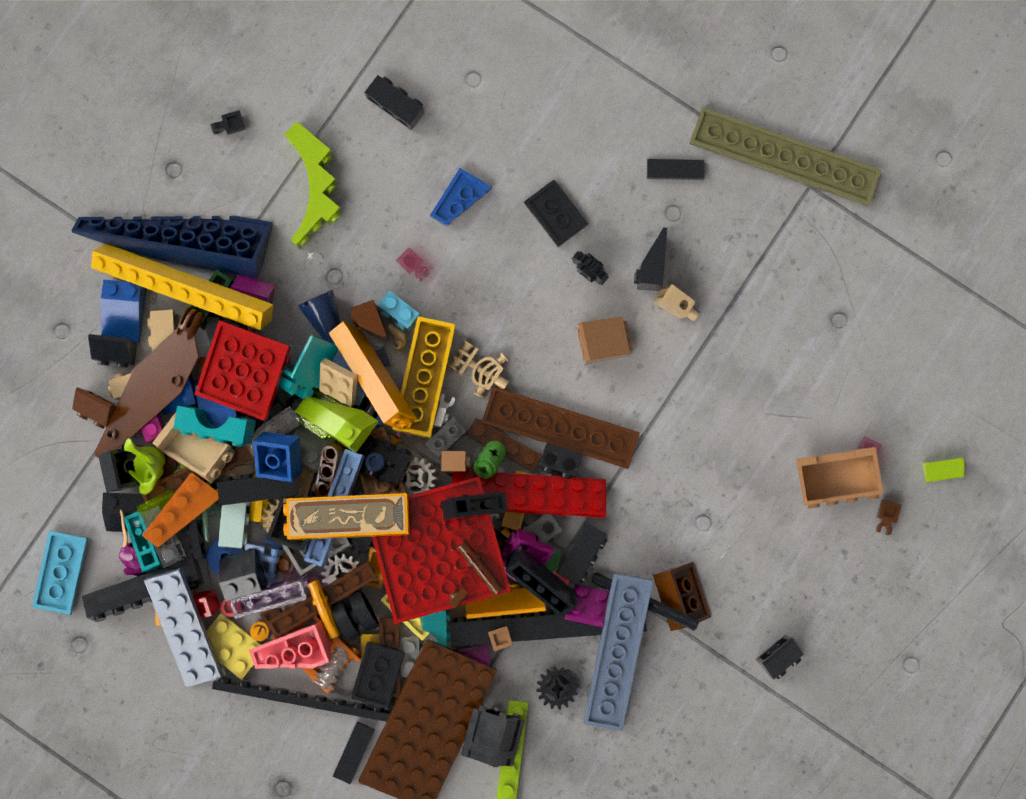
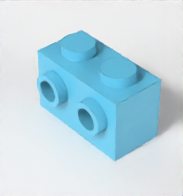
[378,290,421,332]

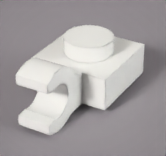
[434,394,455,428]

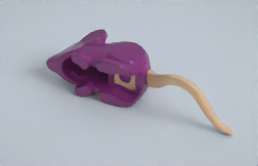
[119,510,147,576]

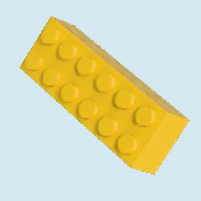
[392,316,456,439]

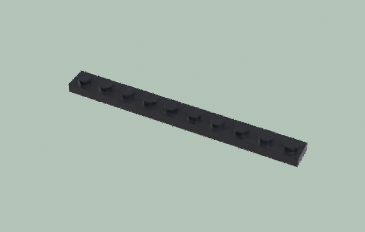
[212,677,391,722]

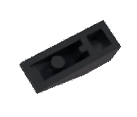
[441,492,508,521]

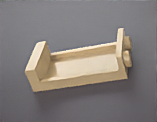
[152,413,235,483]

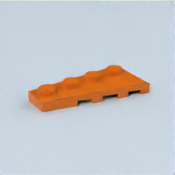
[142,472,219,547]

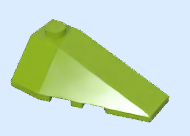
[295,397,379,453]

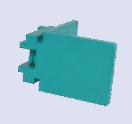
[279,335,338,400]

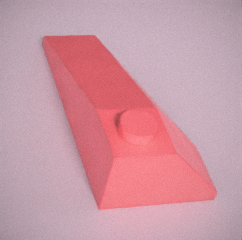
[249,621,332,668]

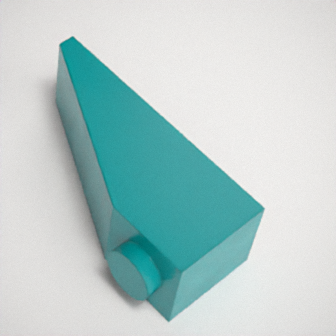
[124,510,169,572]

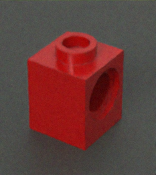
[193,589,220,618]

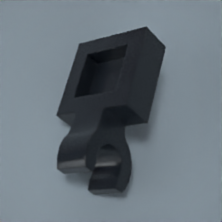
[210,110,246,135]

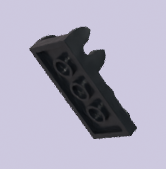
[333,435,414,491]

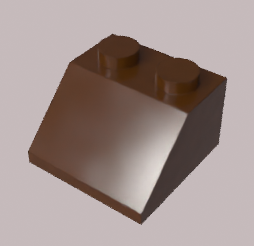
[350,300,390,342]
[72,387,117,429]

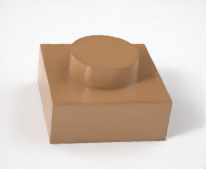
[488,626,513,651]

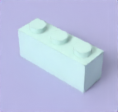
[218,502,250,549]

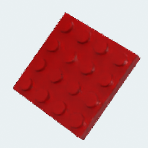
[195,320,292,421]

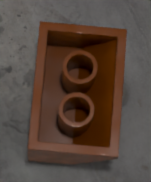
[653,562,711,631]

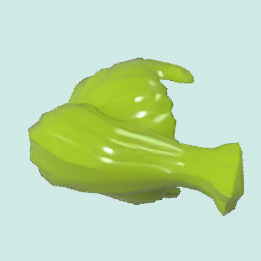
[124,438,165,494]

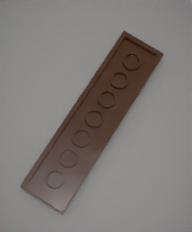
[482,386,640,469]

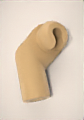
[386,323,406,350]

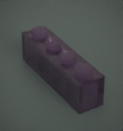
[229,574,311,619]

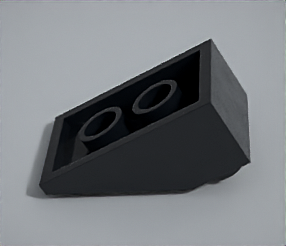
[634,227,667,291]

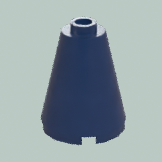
[298,290,341,344]

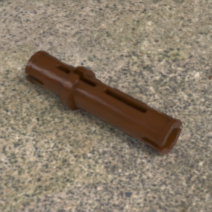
[457,541,504,596]

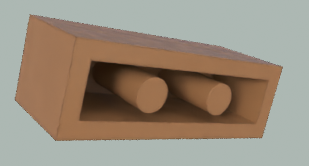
[441,451,471,473]

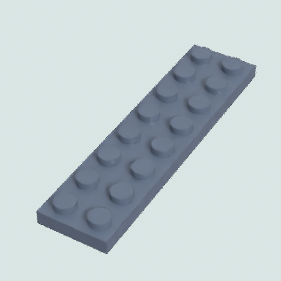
[583,572,653,731]

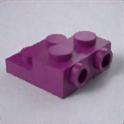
[500,529,554,568]

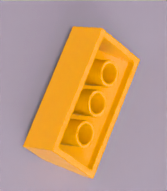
[466,584,546,619]

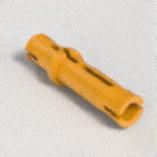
[307,579,341,639]

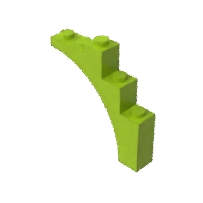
[284,121,342,249]

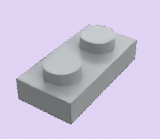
[400,637,420,677]

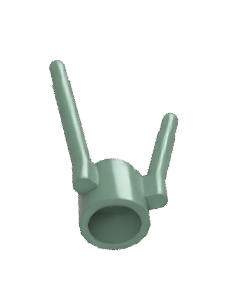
[201,503,222,542]

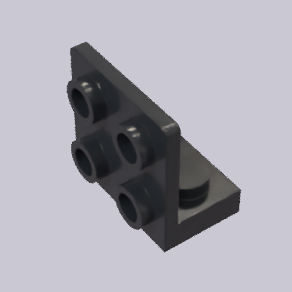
[165,520,206,565]

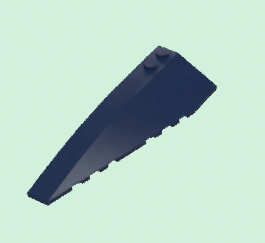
[72,216,273,278]

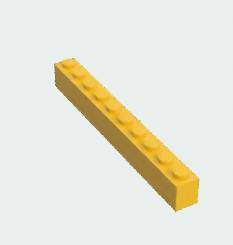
[91,244,274,330]

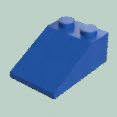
[101,279,147,343]

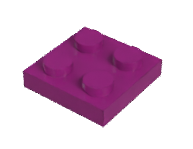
[565,584,610,627]

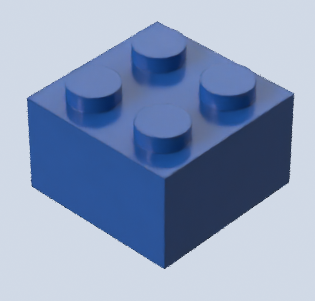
[253,432,302,482]

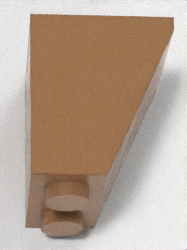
[577,317,633,365]

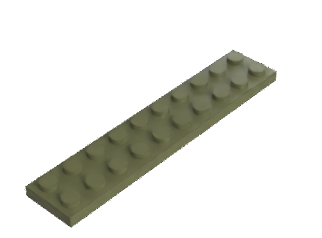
[689,107,881,206]

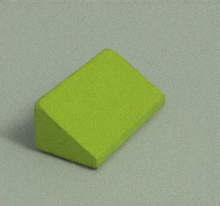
[922,457,964,482]

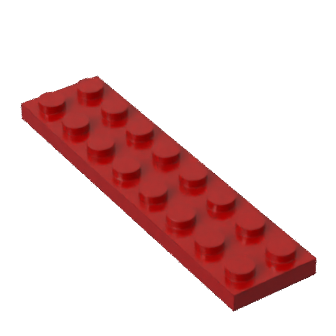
[452,470,607,518]

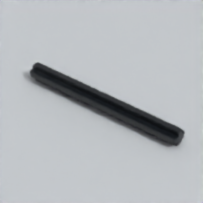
[592,573,699,631]

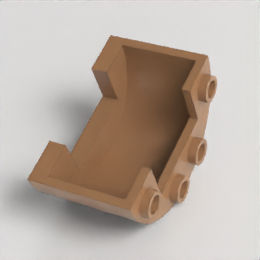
[796,447,884,509]

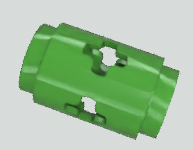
[474,441,506,479]

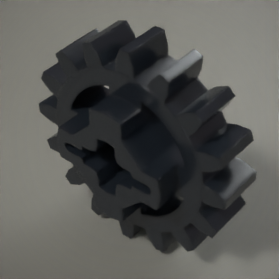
[571,251,609,285]
[536,666,578,710]

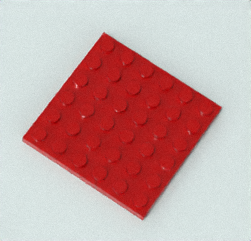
[372,476,511,624]

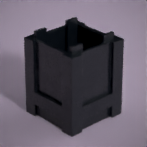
[461,705,525,767]

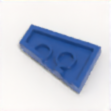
[430,168,492,226]

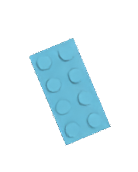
[32,531,89,615]

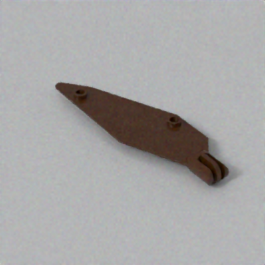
[94,306,205,458]

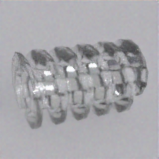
[311,646,351,690]

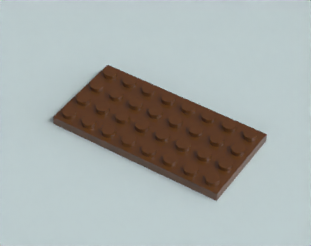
[359,638,498,799]

